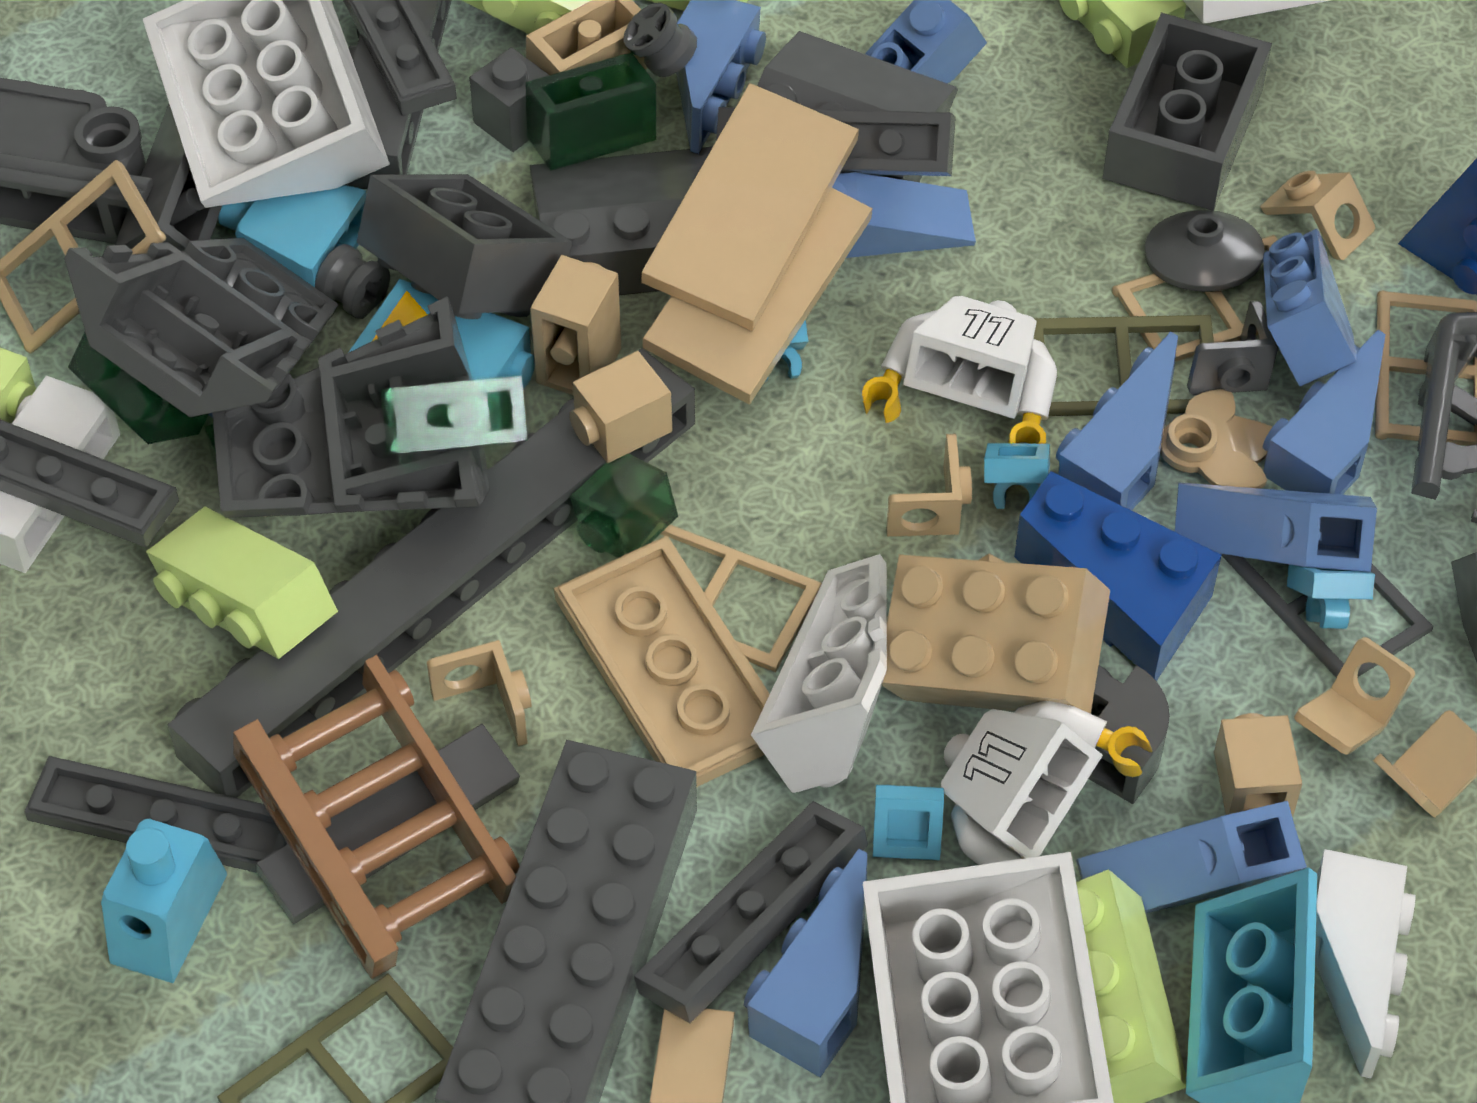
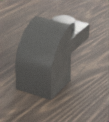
[1088,665,1170,804]

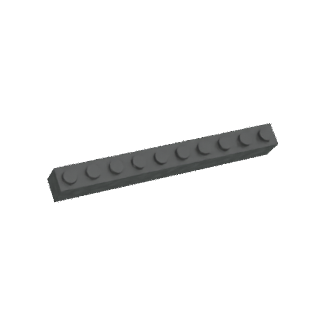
[167,348,695,798]

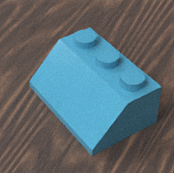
[1186,868,1317,1103]

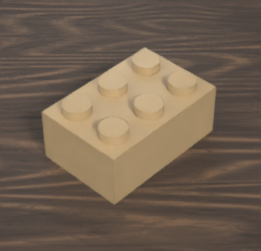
[882,554,1110,714]

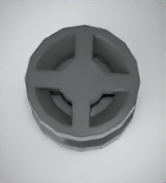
[624,3,697,77]
[315,244,390,319]

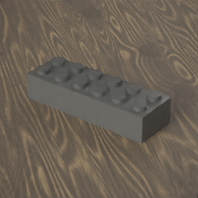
[435,739,697,1103]

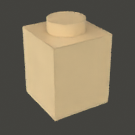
[569,351,672,464]
[1214,713,1302,816]

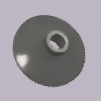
[1145,210,1264,292]

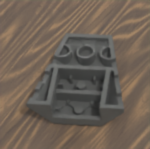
[64,238,339,417]
[212,296,490,518]

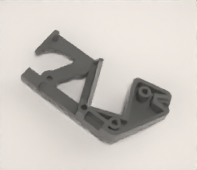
[1411,312,1477,523]

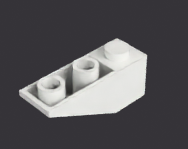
[1315,849,1415,1078]

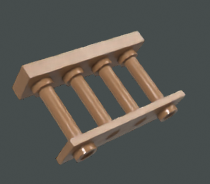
[233,655,520,979]

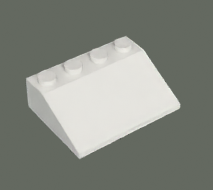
[143,0,390,208]
[863,852,1114,1103]

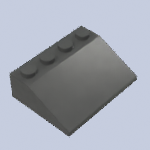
[530,146,713,296]

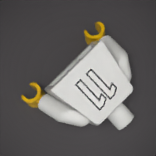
[862,296,1057,444]
[941,701,1152,865]

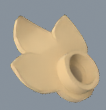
[1160,389,1273,488]

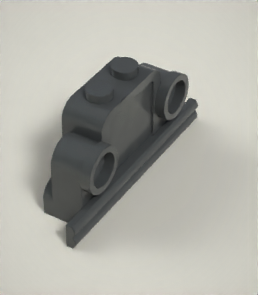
[0,78,154,244]

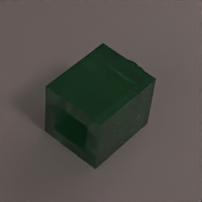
[570,453,678,558]

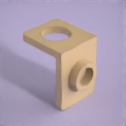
[1260,171,1375,260]
[886,434,972,537]
[1294,637,1415,755]
[427,640,532,746]
[1373,710,1477,818]

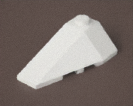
[751,554,887,793]

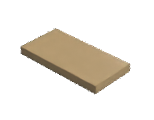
[642,83,859,331]
[643,188,873,405]
[554,535,770,787]

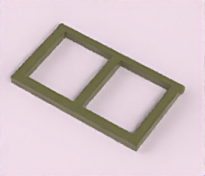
[1033,315,1214,416]
[217,973,453,1103]

